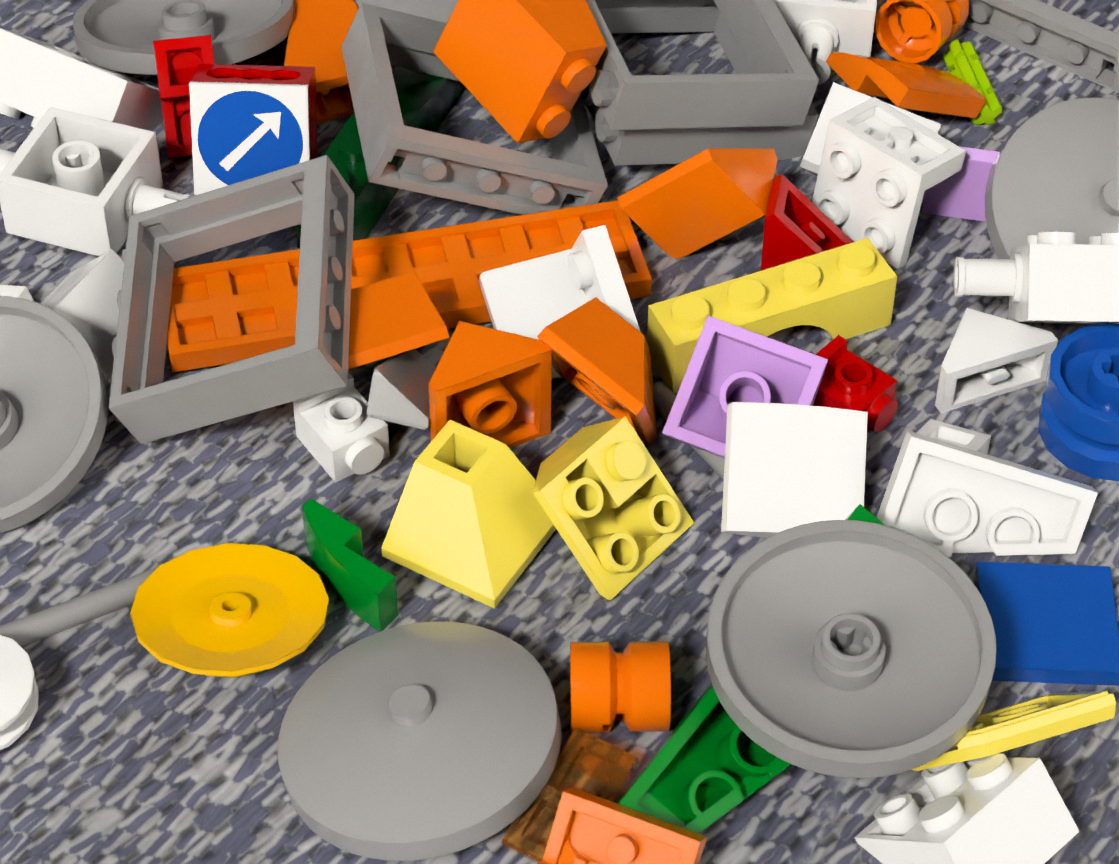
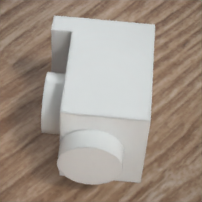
[293,372,390,483]

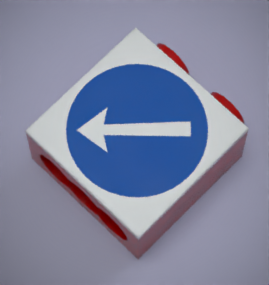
[189,64,317,195]

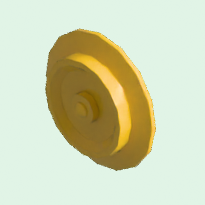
[130,543,329,677]

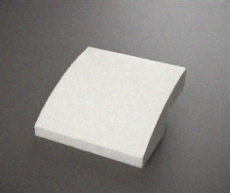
[721,402,868,538]

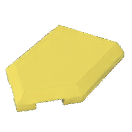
[911,691,1116,771]

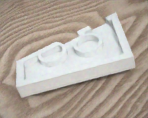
[876,430,1098,557]

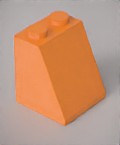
[433,0,607,144]

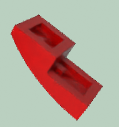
[153,35,214,159]

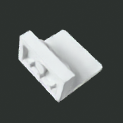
[812,97,966,269]
[479,225,640,380]

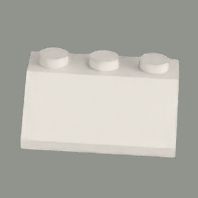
[0,28,163,131]

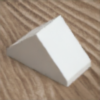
[935,308,1058,413]

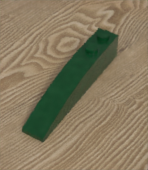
[295,67,465,249]

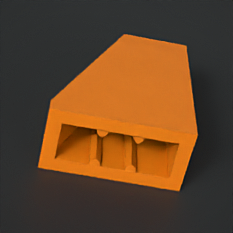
[284,0,392,124]

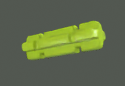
[943,39,1002,126]

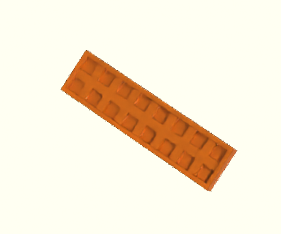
[167,200,652,373]

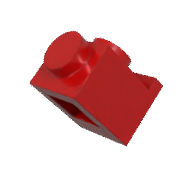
[813,335,898,433]

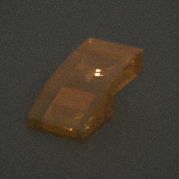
[501,727,641,863]

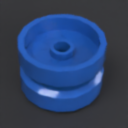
[1038,323,1119,481]

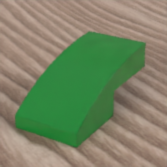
[302,498,398,632]

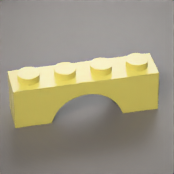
[647,238,898,394]

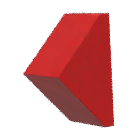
[760,174,853,271]

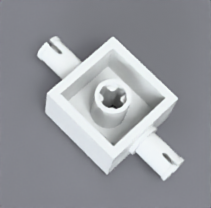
[774,0,877,85]
[0,107,194,256]
[954,232,1119,324]

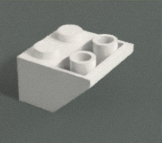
[854,753,1080,864]

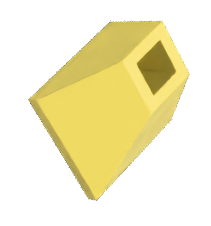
[533,416,694,600]
[381,420,556,609]

